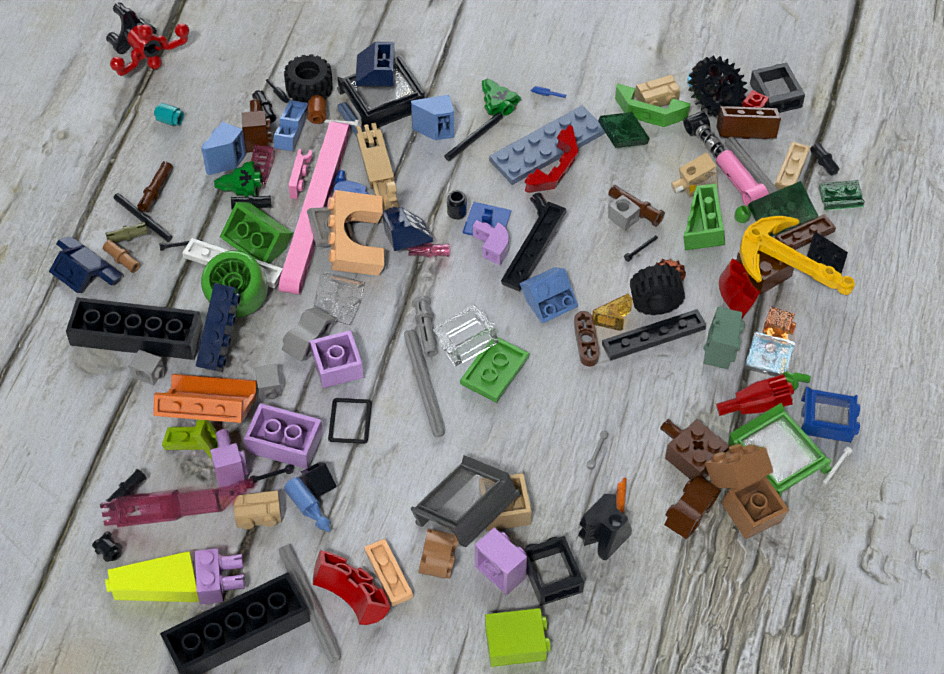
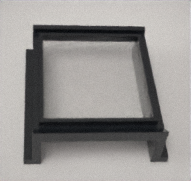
[337,55,425,130]

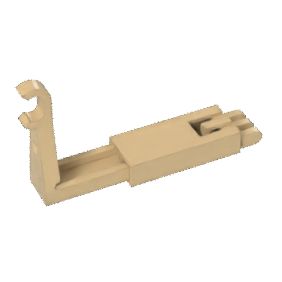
[356,123,400,222]

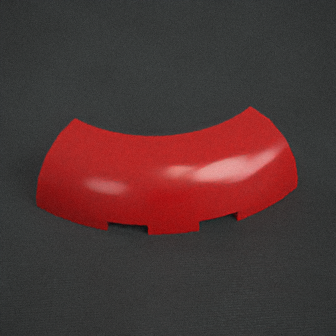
[313,550,390,625]

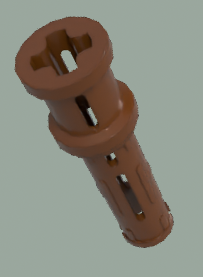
[608,185,665,227]

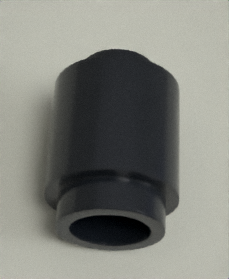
[447,190,467,219]

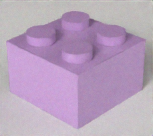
[310,330,364,389]
[475,528,527,595]

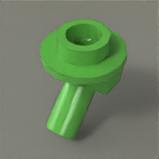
[781,372,811,390]

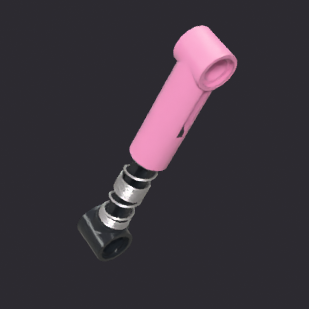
[683,111,769,209]

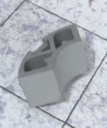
[281,307,336,361]

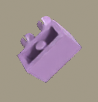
[210,429,248,491]
[195,548,245,605]

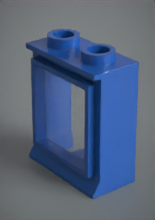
[801,387,861,443]

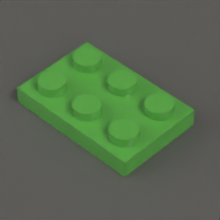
[460,335,529,403]

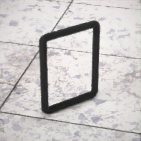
[328,398,372,444]

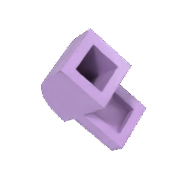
[473,220,509,265]

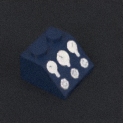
[382,207,433,251]

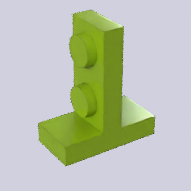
[161,419,218,459]

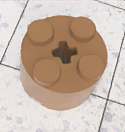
[418,528,458,579]

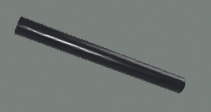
[444,112,503,161]
[114,193,173,242]

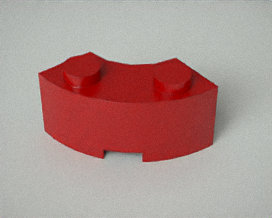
[719,258,760,319]

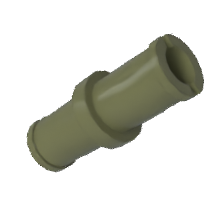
[105,222,148,243]

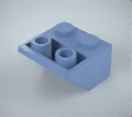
[411,95,454,141]
[201,121,246,175]
[520,267,578,323]

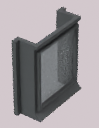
[410,455,520,547]

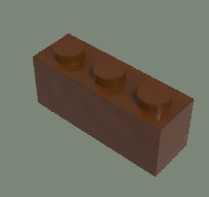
[716,106,781,139]

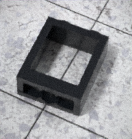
[750,62,805,113]
[523,536,584,606]

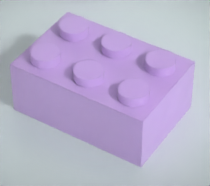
[244,403,323,469]

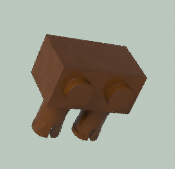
[241,99,273,153]

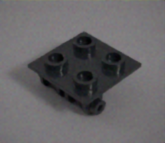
[807,232,848,274]

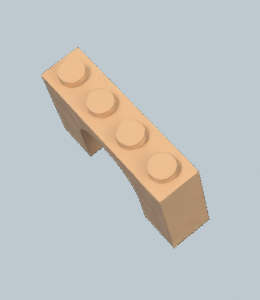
[328,190,384,276]

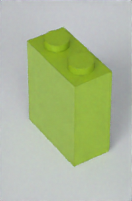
[485,608,551,667]

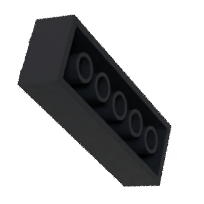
[66,297,203,360]
[160,572,310,674]

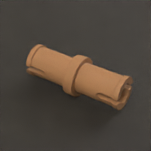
[103,240,141,273]

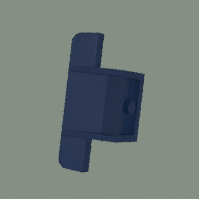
[49,237,122,293]

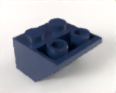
[355,42,395,86]

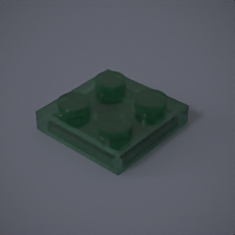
[598,112,650,148]

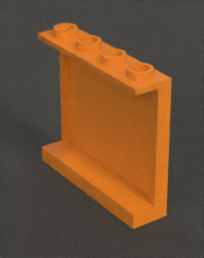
[153,374,257,423]

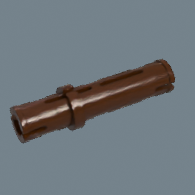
[137,161,173,212]

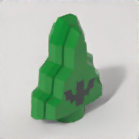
[482,78,521,116]
[214,161,263,197]

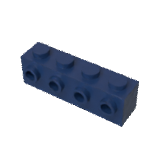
[196,283,241,372]

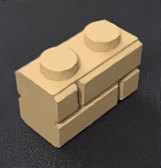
[635,75,680,107]
[233,490,282,529]

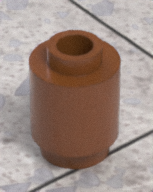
[307,95,327,124]

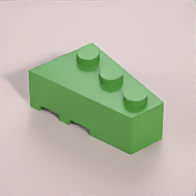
[683,183,725,251]

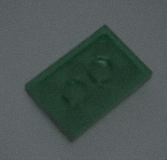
[748,181,818,237]

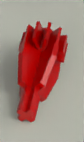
[716,374,794,416]

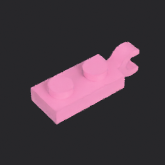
[288,149,313,199]

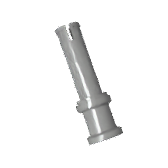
[412,296,438,357]

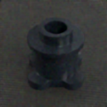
[92,531,122,562]

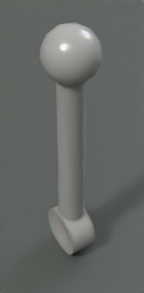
[587,431,608,470]

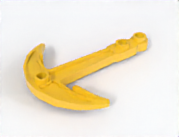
[739,216,855,295]

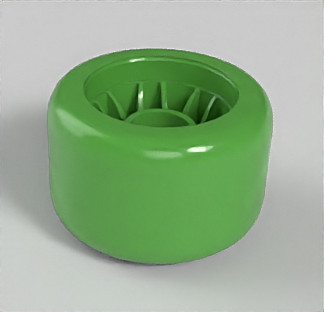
[201,250,268,318]

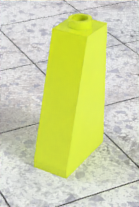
[105,551,199,602]

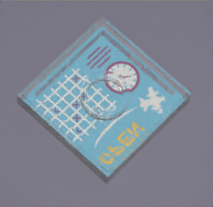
[744,332,796,377]

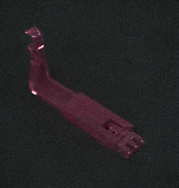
[100,479,254,527]

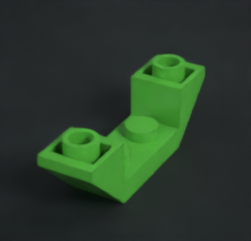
[615,83,691,127]

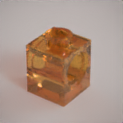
[762,306,797,341]

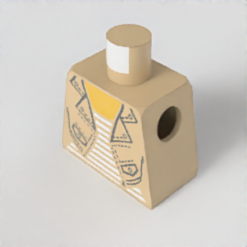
[671,152,718,197]

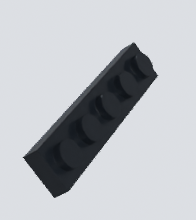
[501,201,566,292]
[602,309,706,361]

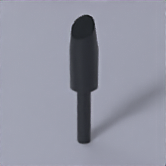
[266,79,289,103]

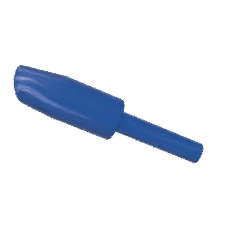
[530,86,566,98]

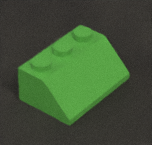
[220,202,293,264]

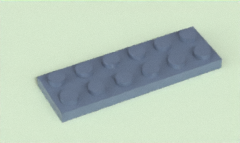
[489,105,606,185]

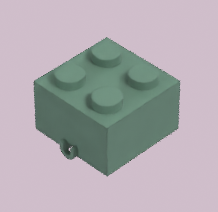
[703,307,745,369]

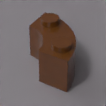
[664,476,721,539]

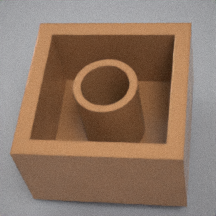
[705,444,773,489]
[721,476,789,539]

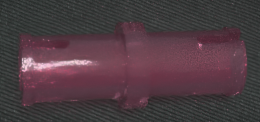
[408,242,450,258]

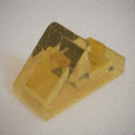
[592,293,633,331]

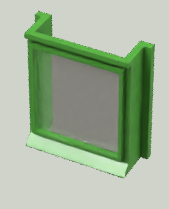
[728,403,832,497]

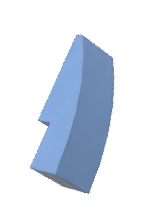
[274,100,308,151]

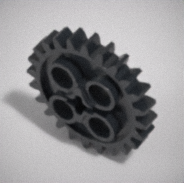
[688,55,748,117]

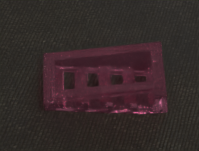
[251,145,276,184]

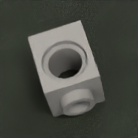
[608,195,640,231]
[129,350,165,386]
[254,364,281,400]

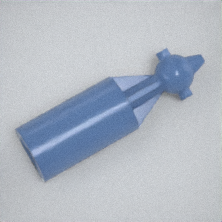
[284,477,331,532]

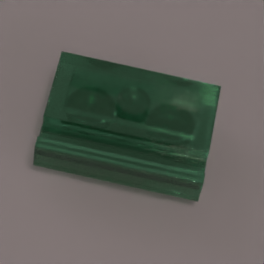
[818,180,865,210]

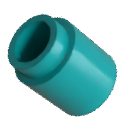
[154,103,184,126]

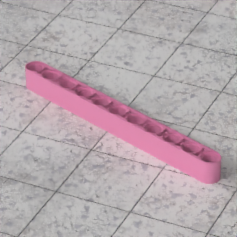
[279,121,350,295]

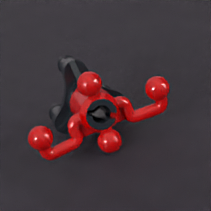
[106,2,190,76]

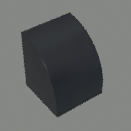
[301,461,337,497]

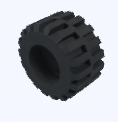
[284,54,333,103]
[630,265,685,315]

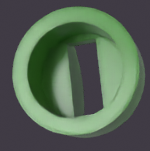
[734,205,751,223]

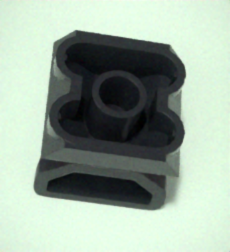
[578,494,632,560]

